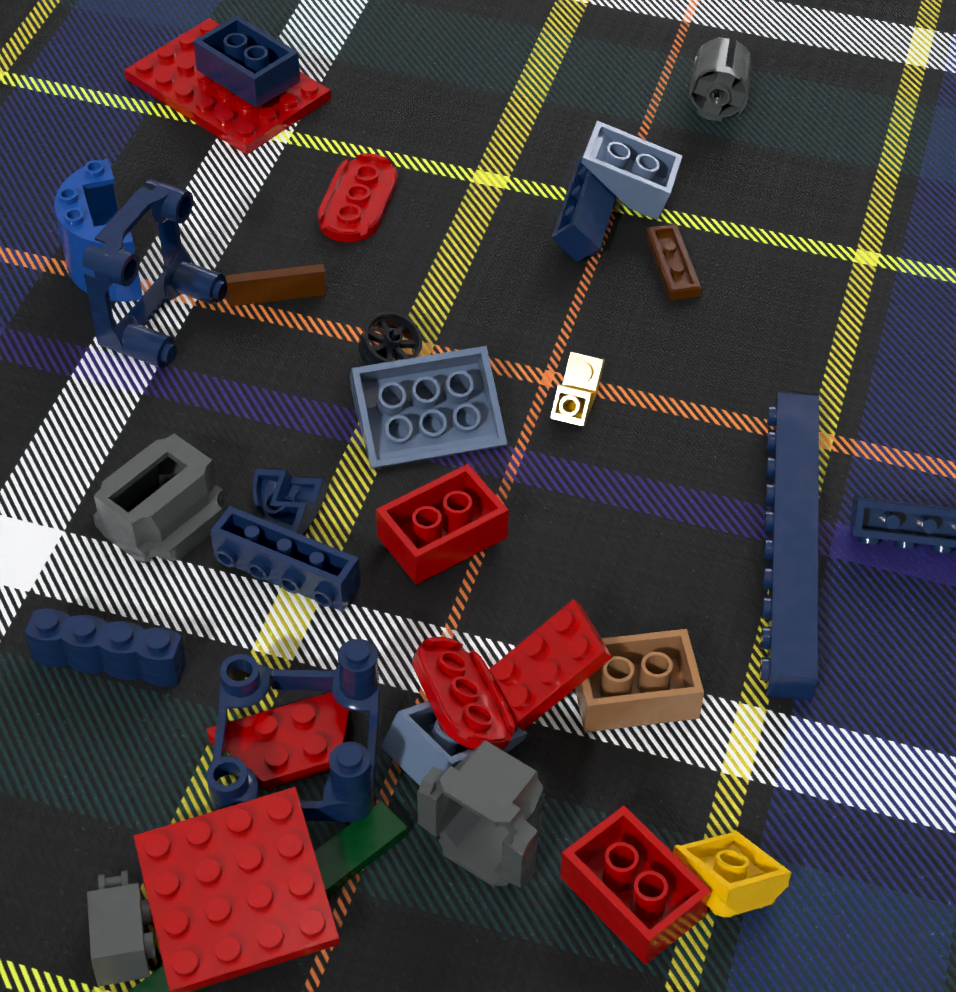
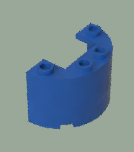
[54,159,143,302]

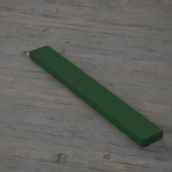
[128,801,408,992]

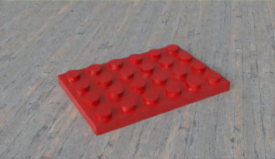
[124,18,331,155]

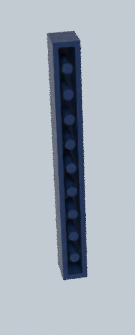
[759,392,819,701]

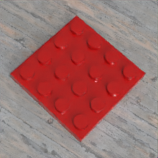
[133,787,340,992]

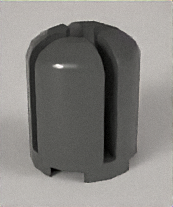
[689,37,753,121]

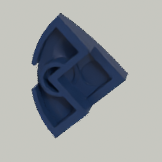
[253,469,329,535]

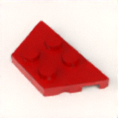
[206,692,350,790]

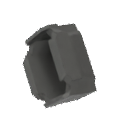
[93,433,224,563]
[417,740,543,888]

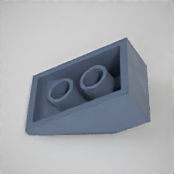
[581,121,682,220]
[381,701,528,786]

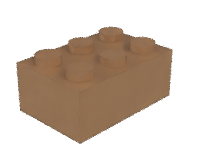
[575,629,704,733]

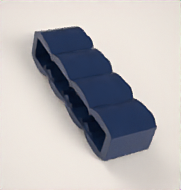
[25,609,186,687]

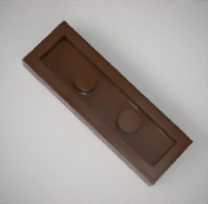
[646,224,702,300]
[226,264,326,307]

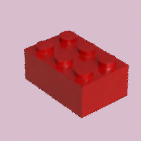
[376,464,509,585]
[560,805,712,965]

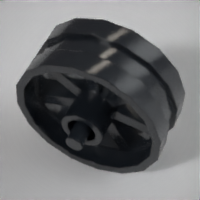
[358,311,422,365]

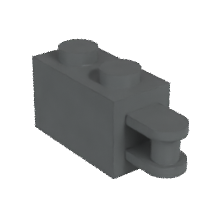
[87,870,156,987]

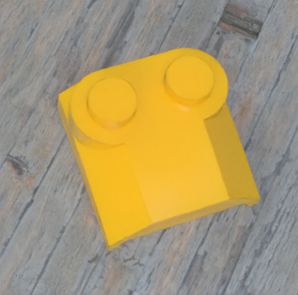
[673,830,791,917]

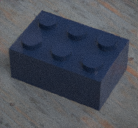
[193,15,300,108]

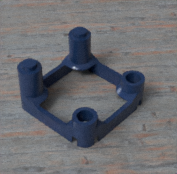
[83,179,228,368]
[206,639,380,822]

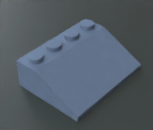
[349,346,507,469]

